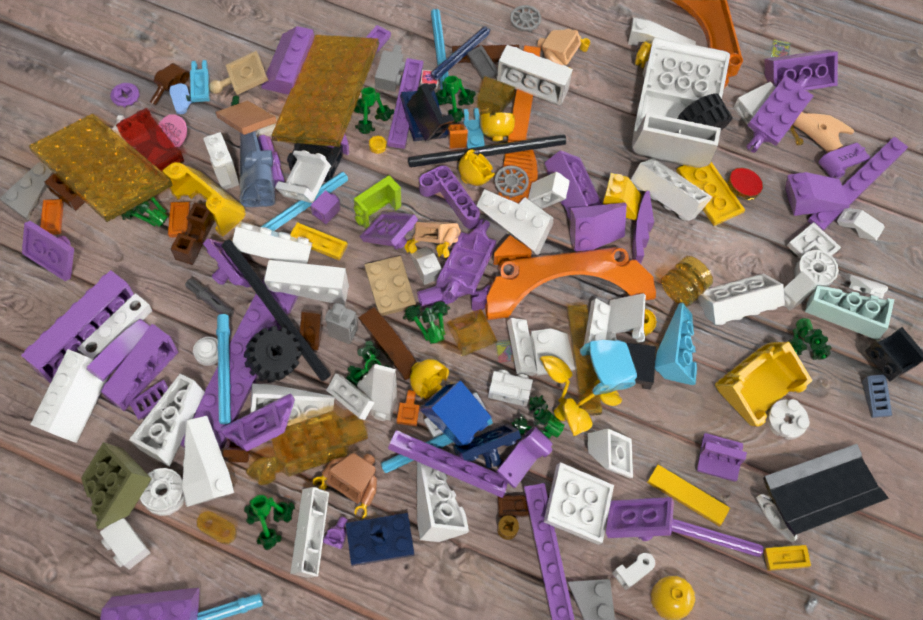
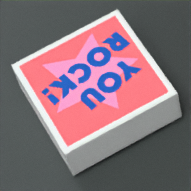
[421,70,439,89]

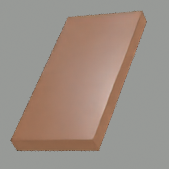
[216,101,277,135]

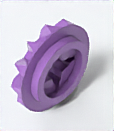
[110,83,140,108]

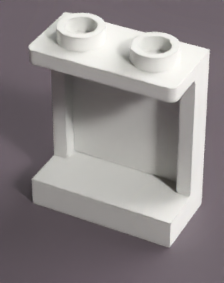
[733,81,776,131]
[203,132,239,190]
[275,150,331,203]

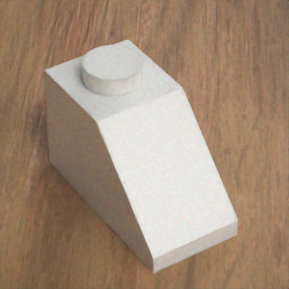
[410,247,442,285]
[784,269,819,311]

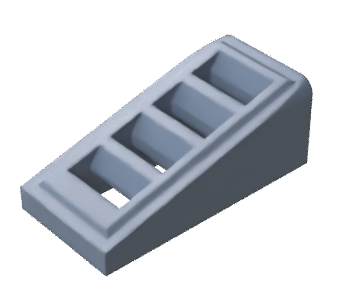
[862,375,892,418]

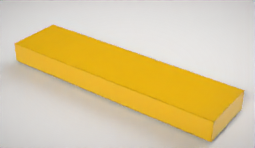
[647,465,730,527]

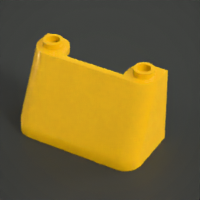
[162,162,246,237]
[715,342,812,427]

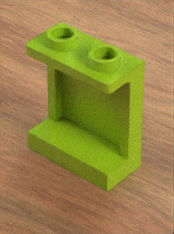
[353,175,401,229]

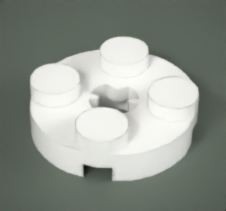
[767,399,810,440]

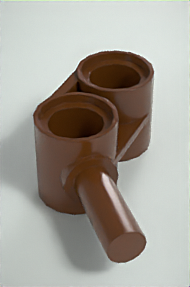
[150,63,190,105]

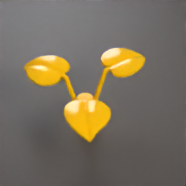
[540,356,622,436]

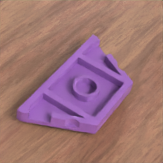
[220,393,295,451]

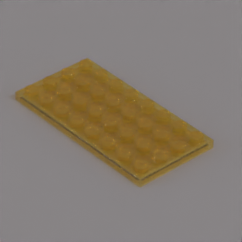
[271,35,380,147]
[29,113,173,222]

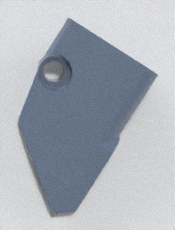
[240,131,275,207]

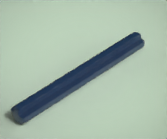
[431,26,490,81]

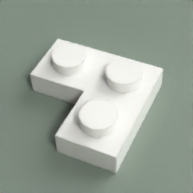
[787,223,841,258]

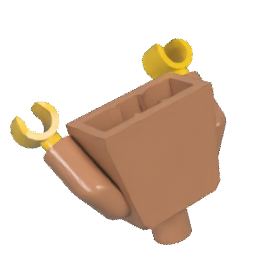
[313,454,377,519]

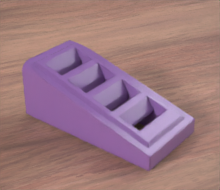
[129,380,168,420]

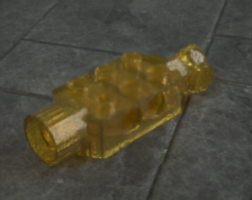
[246,411,368,485]

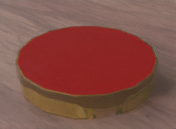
[727,167,763,200]

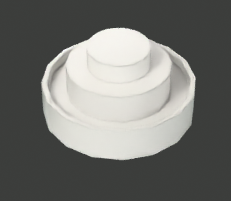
[193,337,218,366]

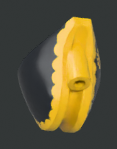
[635,42,652,69]

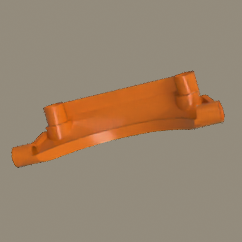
[671,0,743,88]
[485,247,656,320]

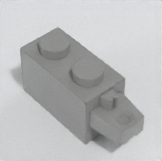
[375,45,406,92]
[325,303,358,344]

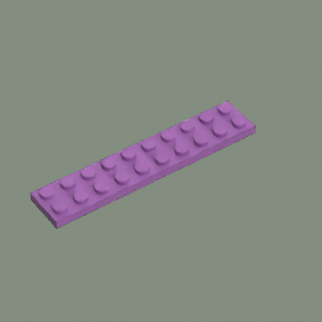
[180,277,298,451]

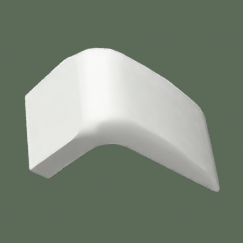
[632,37,730,168]

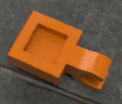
[397,390,420,427]

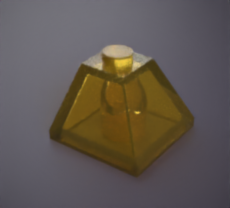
[447,309,497,356]

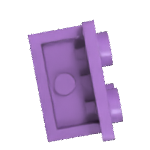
[697,433,747,482]

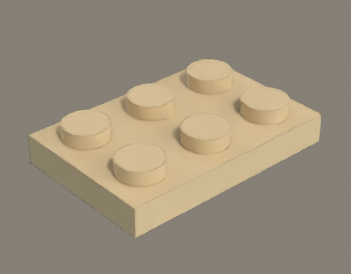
[365,256,416,316]

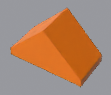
[447,124,468,149]
[493,235,532,265]

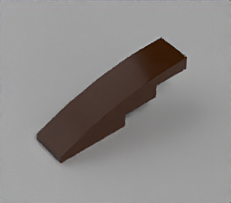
[358,307,417,381]

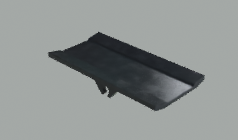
[763,444,889,536]

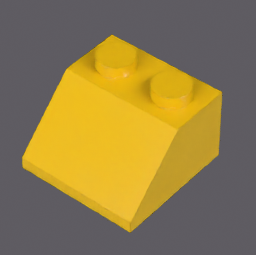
[602,173,642,220]

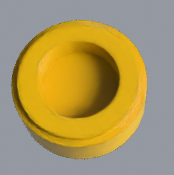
[369,136,387,154]

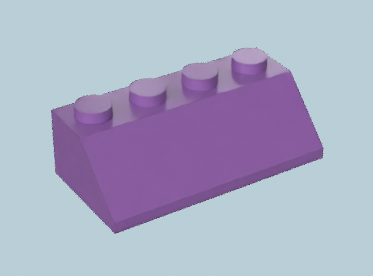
[261,26,315,96]
[765,50,838,90]
[545,150,602,221]
[100,588,200,620]

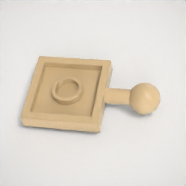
[209,51,268,95]

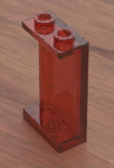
[116,108,185,179]

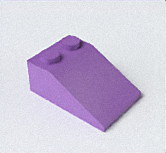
[785,172,850,216]
[570,203,627,251]

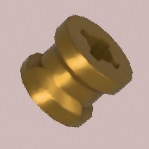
[497,516,519,540]

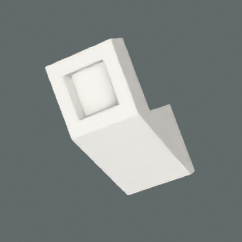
[837,208,885,241]

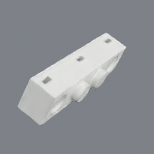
[77,293,152,360]
[290,487,329,578]

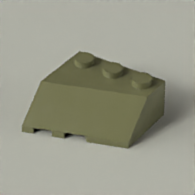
[81,442,152,530]

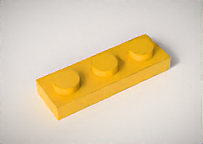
[290,222,348,261]

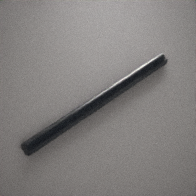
[408,134,567,167]
[221,239,331,382]

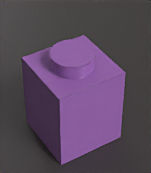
[311,191,340,224]

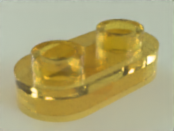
[197,511,237,545]

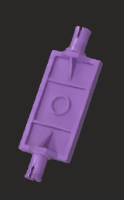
[746,74,813,153]
[437,219,496,301]

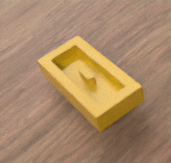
[763,545,811,571]

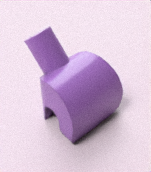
[471,285,491,311]
[323,517,347,549]

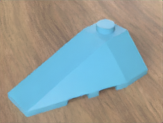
[655,302,697,385]

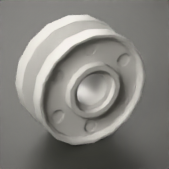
[794,250,838,292]
[140,468,185,516]

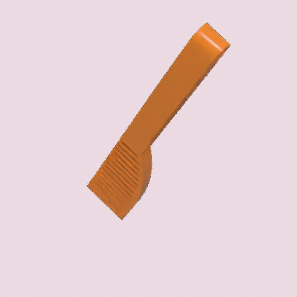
[499,45,541,204]

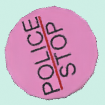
[157,114,187,150]

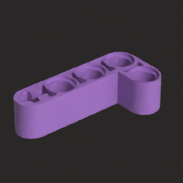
[419,166,480,229]

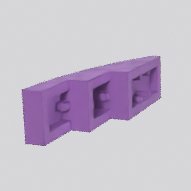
[632,191,654,264]
[86,319,150,382]

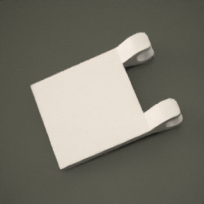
[606,293,646,343]

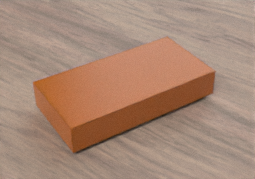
[40,199,64,235]
[168,202,191,238]

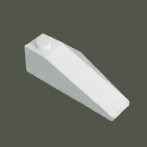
[628,17,696,46]
[357,364,397,421]
[250,384,335,427]
[181,416,234,507]
[417,462,469,542]

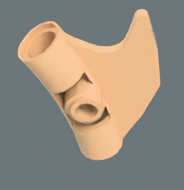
[793,112,854,153]

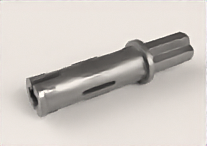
[185,279,234,319]

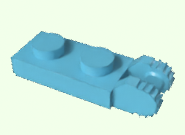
[190,60,210,103]
[463,108,485,148]

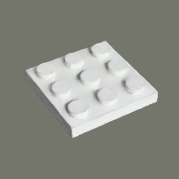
[544,462,614,545]

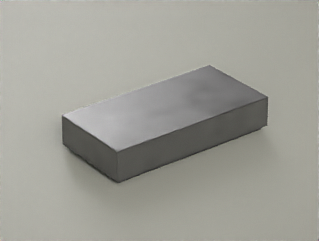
[467,45,498,83]

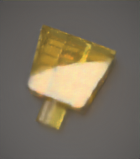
[477,76,515,115]

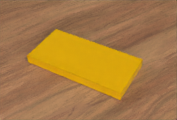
[676,162,745,226]

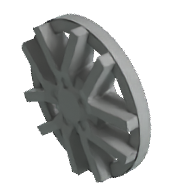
[510,5,541,32]
[495,166,529,198]

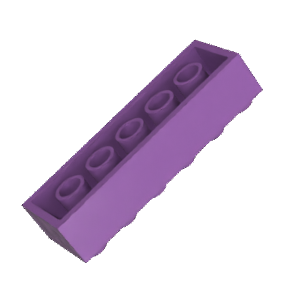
[21,270,134,384]

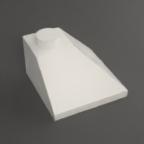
[530,329,575,376]
[587,429,633,478]

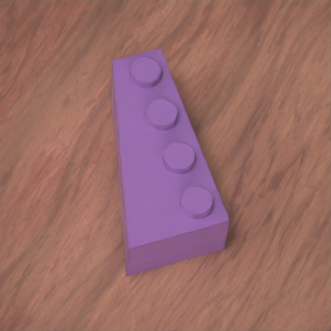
[101,324,179,412]

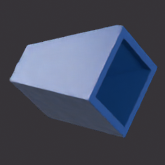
[419,380,491,445]

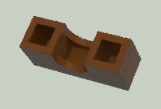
[170,202,215,265]

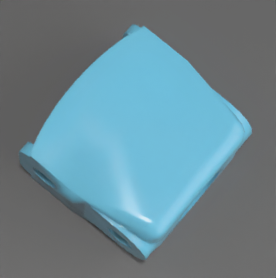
[580,340,637,395]

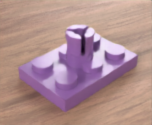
[360,211,418,250]
[22,221,74,281]
[203,238,252,288]
[606,497,674,541]

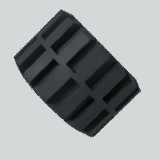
[677,93,733,131]
[244,326,301,383]

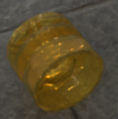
[661,256,713,307]

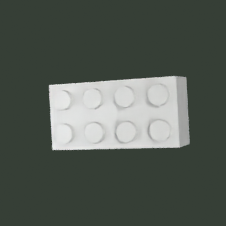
[497,45,573,106]

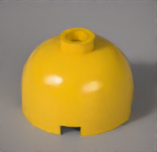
[480,113,515,141]
[458,150,494,186]
[410,359,449,399]
[651,576,695,620]

